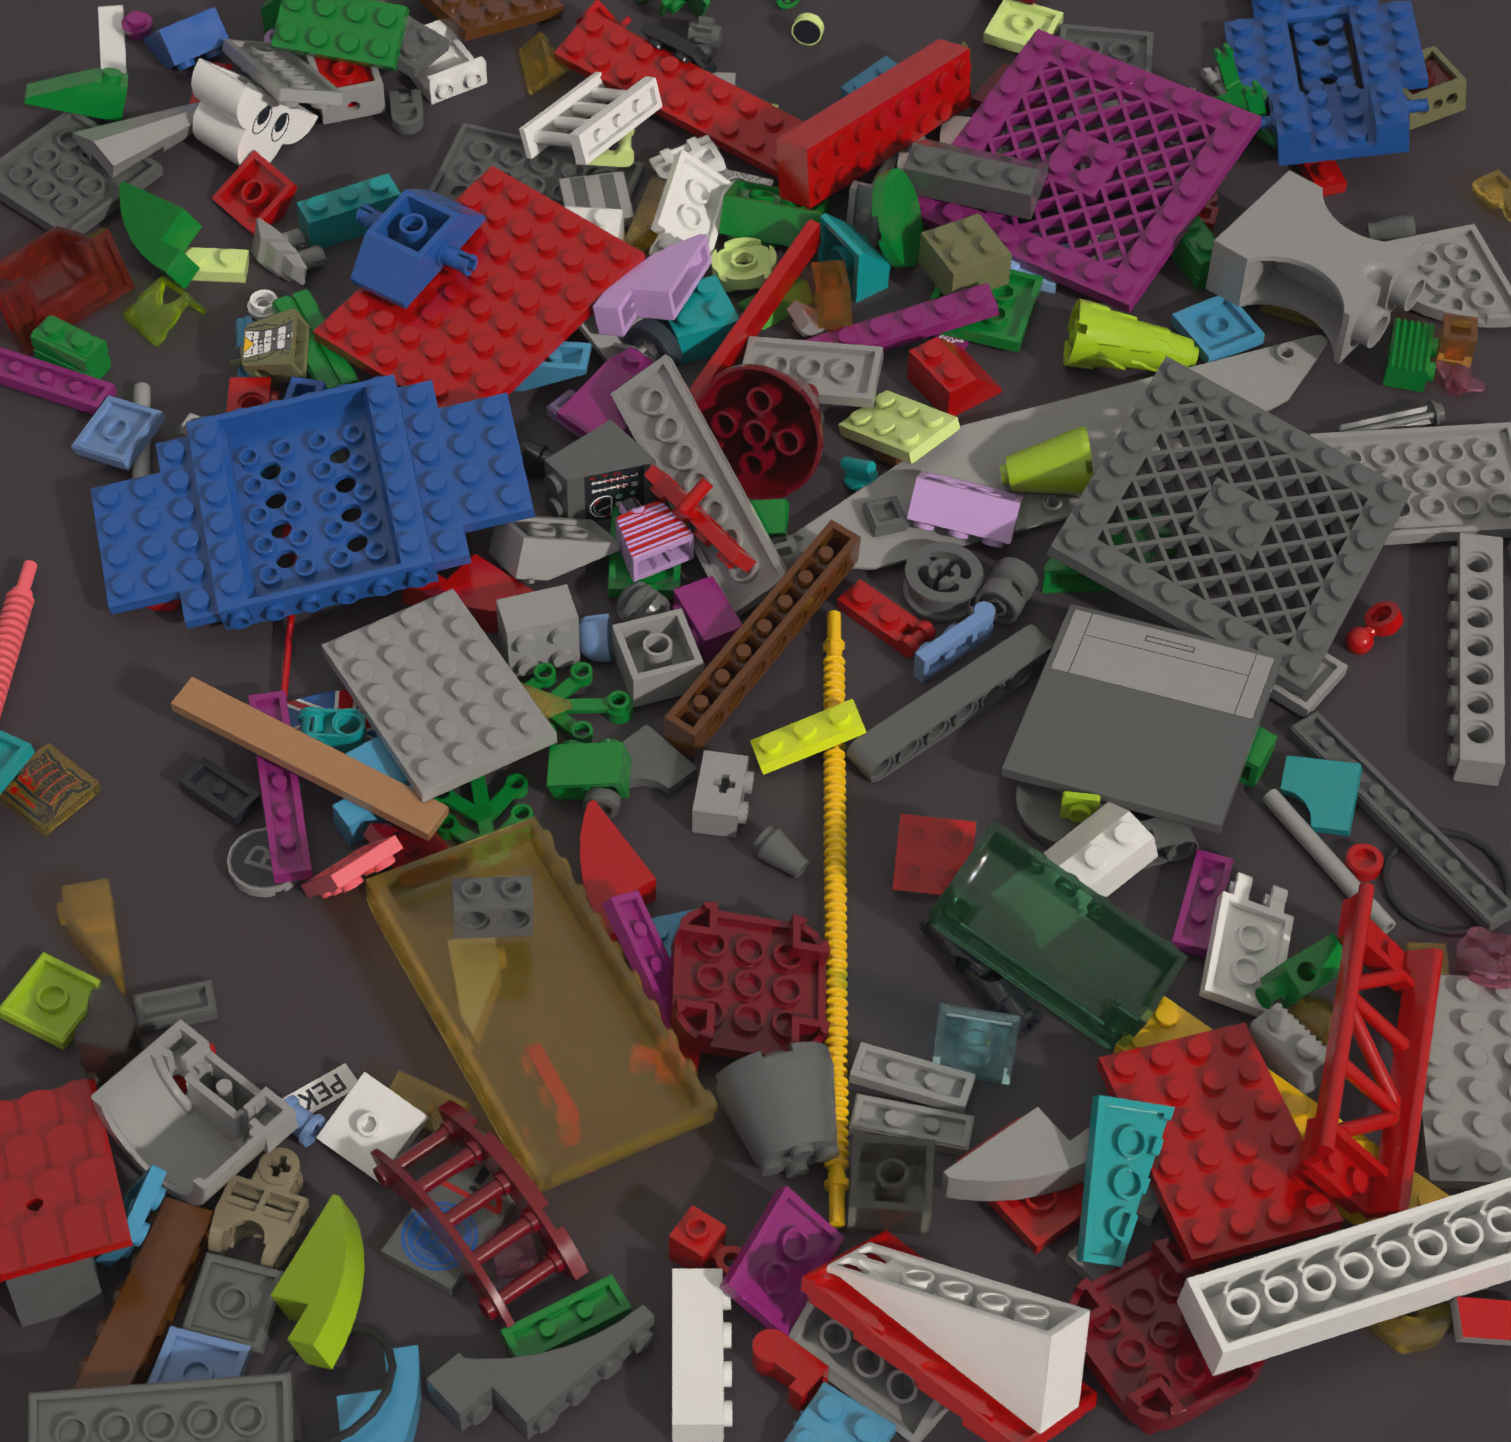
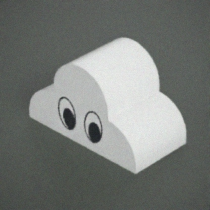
[191,58,318,166]

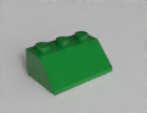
[719,179,831,248]

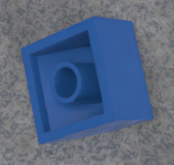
[144,7,229,71]

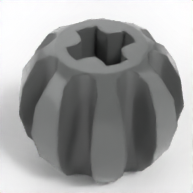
[616,582,670,622]

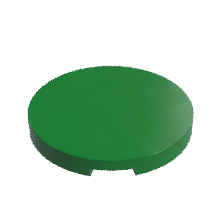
[871,168,923,269]

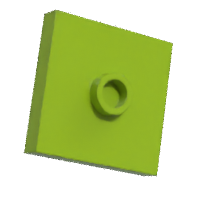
[0,952,110,1050]

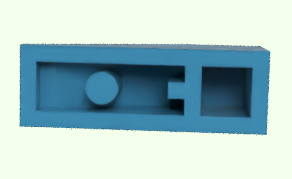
[514,341,592,391]

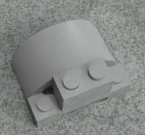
[91,1019,298,1206]

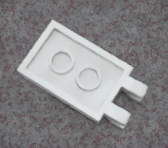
[649,149,733,256]
[1199,872,1294,1017]

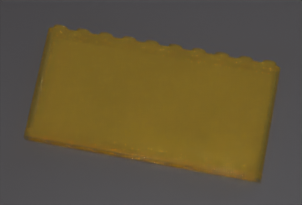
[365,817,717,1193]

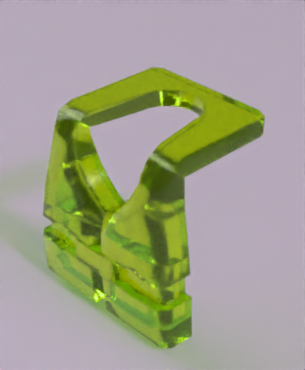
[124,277,207,347]

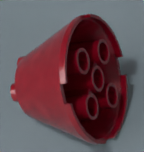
[695,364,823,500]

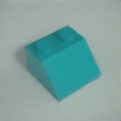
[818,213,891,303]

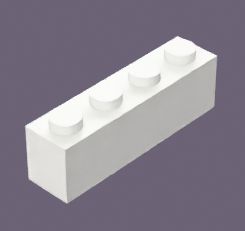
[672,1268,732,1442]

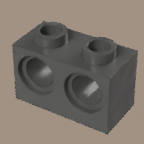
[452,876,534,939]

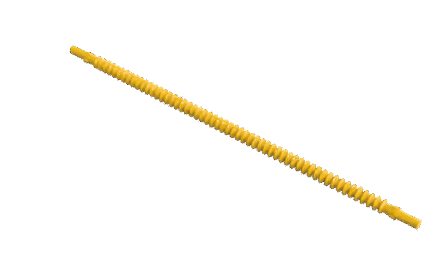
[823,610,849,1229]

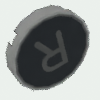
[227,827,299,898]

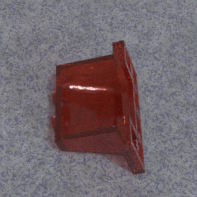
[0,226,135,354]

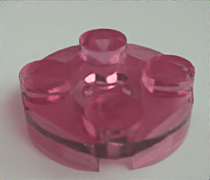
[1455,927,1511,989]

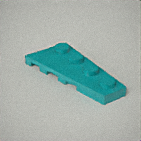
[1076,1095,1175,1267]

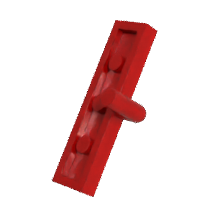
[644,465,757,572]

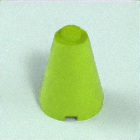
[999,426,1094,495]

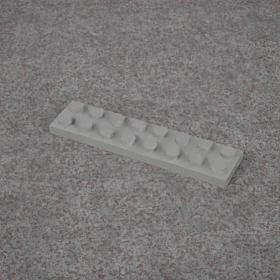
[611,354,788,618]

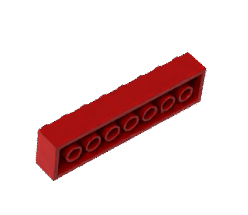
[776,38,972,209]

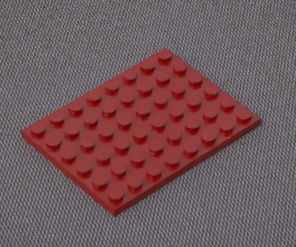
[313,165,645,408]

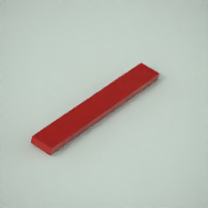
[689,220,821,401]

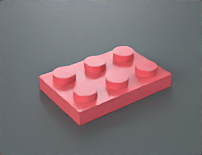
[300,835,403,899]

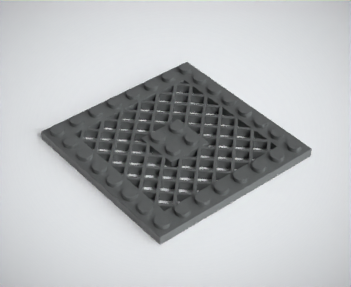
[1047,356,1412,697]

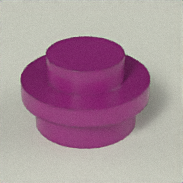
[121,11,153,40]

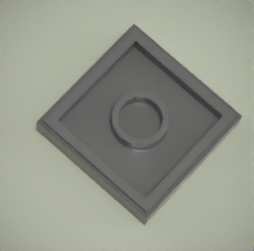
[182,1252,284,1356]

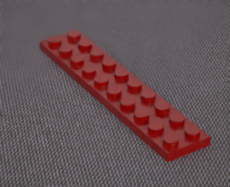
[554,11,804,179]

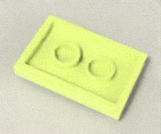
[838,390,960,464]

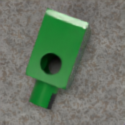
[1255,933,1343,1009]

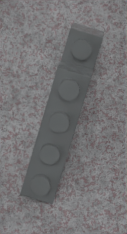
[426,1304,655,1440]

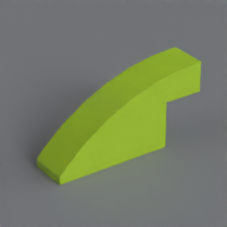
[270,1194,365,1370]

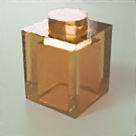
[1436,313,1478,370]

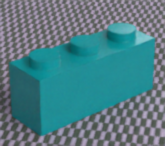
[296,173,401,249]

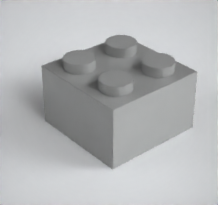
[496,584,580,677]
[612,608,704,707]

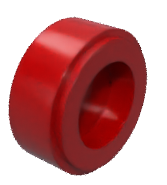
[1344,843,1384,882]

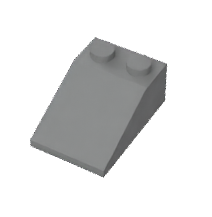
[488,516,621,584]

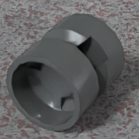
[975,557,1039,625]

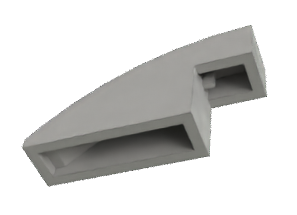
[941,1107,1090,1201]

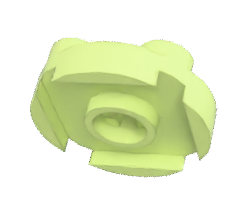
[711,237,777,292]

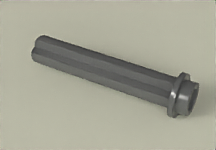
[1337,400,1445,432]

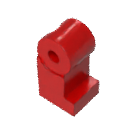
[752,1329,829,1412]

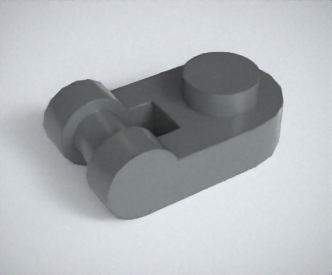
[389,89,424,135]

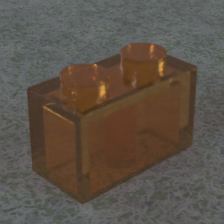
[811,260,852,330]

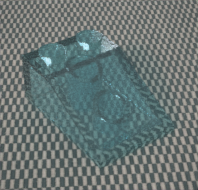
[932,1003,1021,1085]

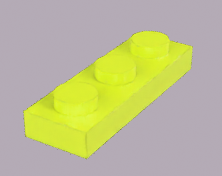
[750,699,867,775]

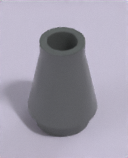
[1367,212,1416,241]
[752,825,810,879]

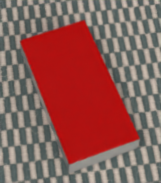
[1450,1297,1511,1346]

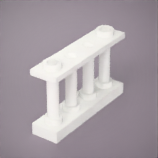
[519,72,663,165]

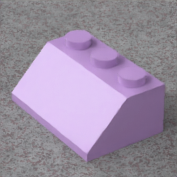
[907,470,1024,548]

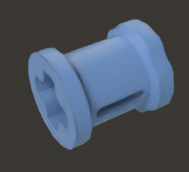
[284,1095,326,1148]

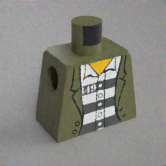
[228,308,310,383]

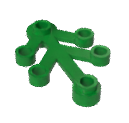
[523,662,634,747]
[433,773,534,868]

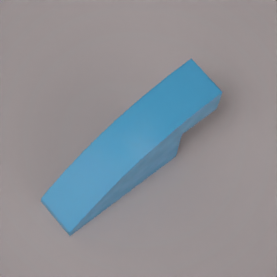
[332,737,413,846]
[337,1345,422,1442]

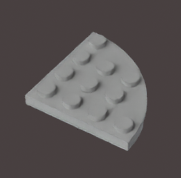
[1385,224,1511,328]

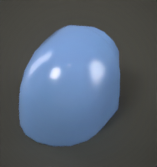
[579,614,614,663]

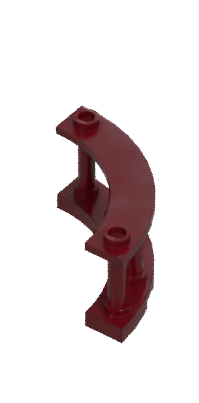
[370,1100,589,1328]

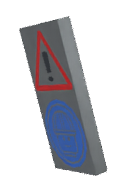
[381,1128,540,1295]

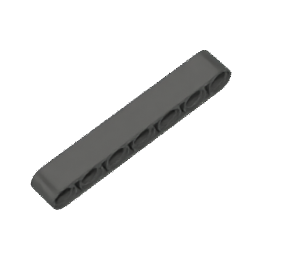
[846,624,1054,783]

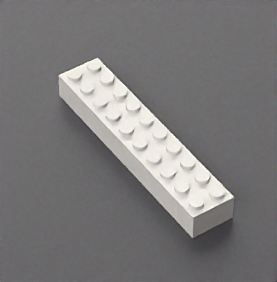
[1177,1177,1511,1376]

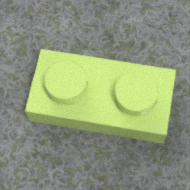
[184,247,250,283]

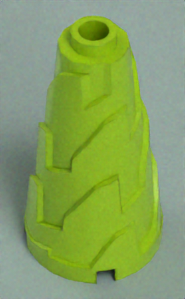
[1063,298,1199,372]

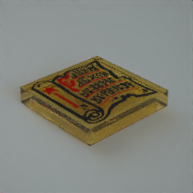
[0,743,102,836]

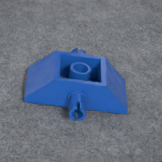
[350,189,486,309]

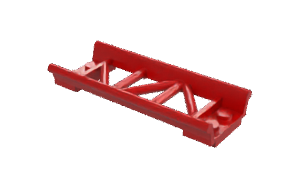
[1300,882,1444,1220]

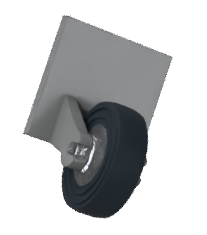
[578,313,682,368]

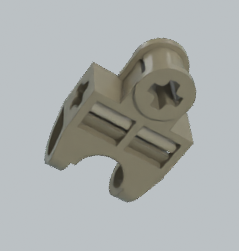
[208,1147,312,1270]

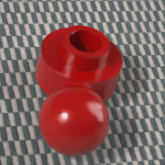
[1345,601,1404,655]

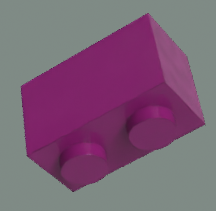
[670,576,742,663]

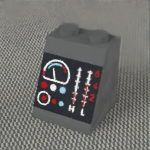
[544,419,656,521]

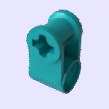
[297,706,368,754]

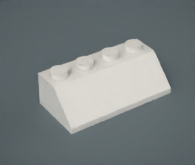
[991,802,1158,950]

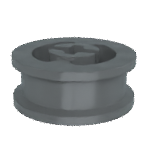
[902,542,984,623]

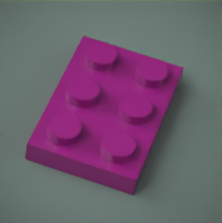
[719,1186,845,1336]

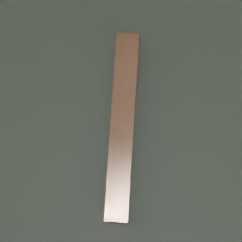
[171,677,449,841]

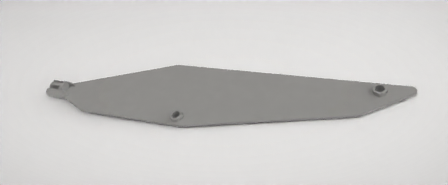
[771,335,1328,570]

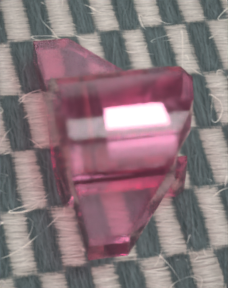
[1436,360,1486,397]

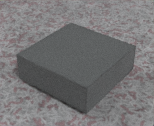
[862,496,908,537]

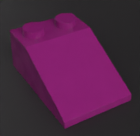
[556,347,654,438]

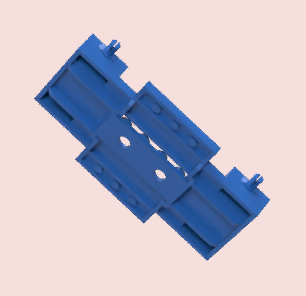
[1224,0,1429,166]

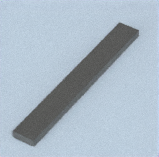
[1287,711,1511,934]

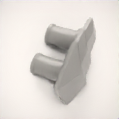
[251,218,325,285]

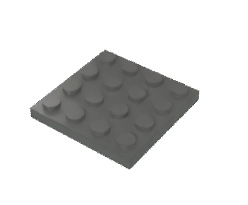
[0,112,163,245]

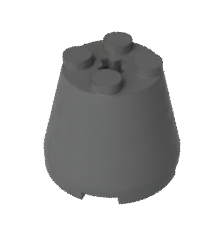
[714,1042,839,1178]

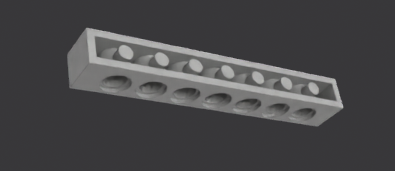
[1447,533,1505,786]

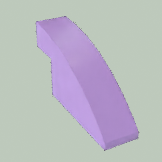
[593,234,712,337]

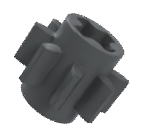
[688,16,722,54]

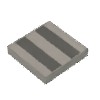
[559,171,634,226]

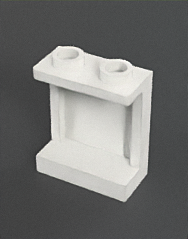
[409,20,487,105]

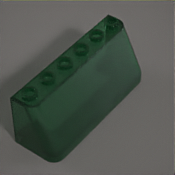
[928,820,1188,1051]

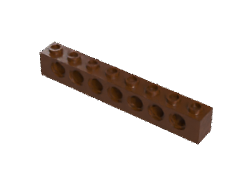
[663,519,861,759]

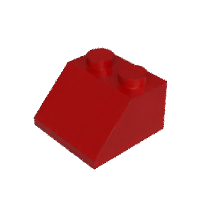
[907,337,1002,416]

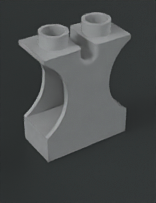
[1206,170,1427,363]

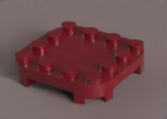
[668,902,831,1059]
[1068,1237,1266,1434]

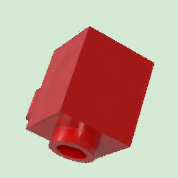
[669,1205,741,1279]

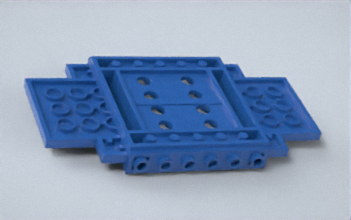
[91,374,535,630]

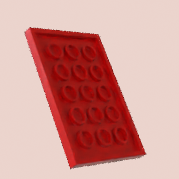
[1096,1022,1344,1268]

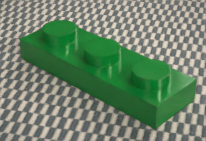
[500,1274,632,1358]

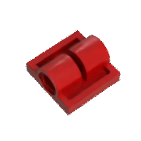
[892,814,976,898]

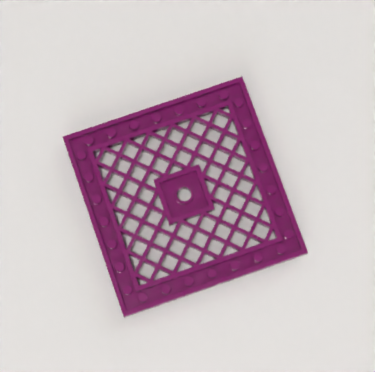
[917,28,1262,313]

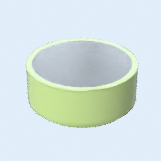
[792,13,824,45]

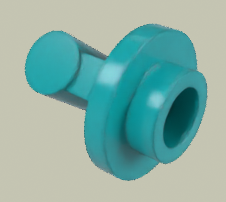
[841,456,879,492]

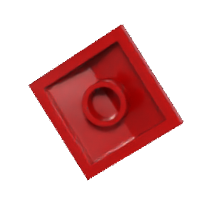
[211,150,297,235]

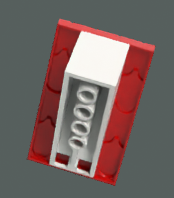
[801,1230,1097,1442]

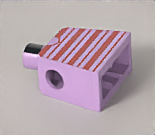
[615,497,694,582]

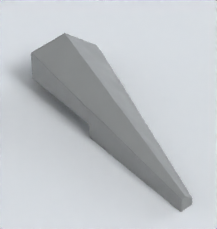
[72,102,200,178]

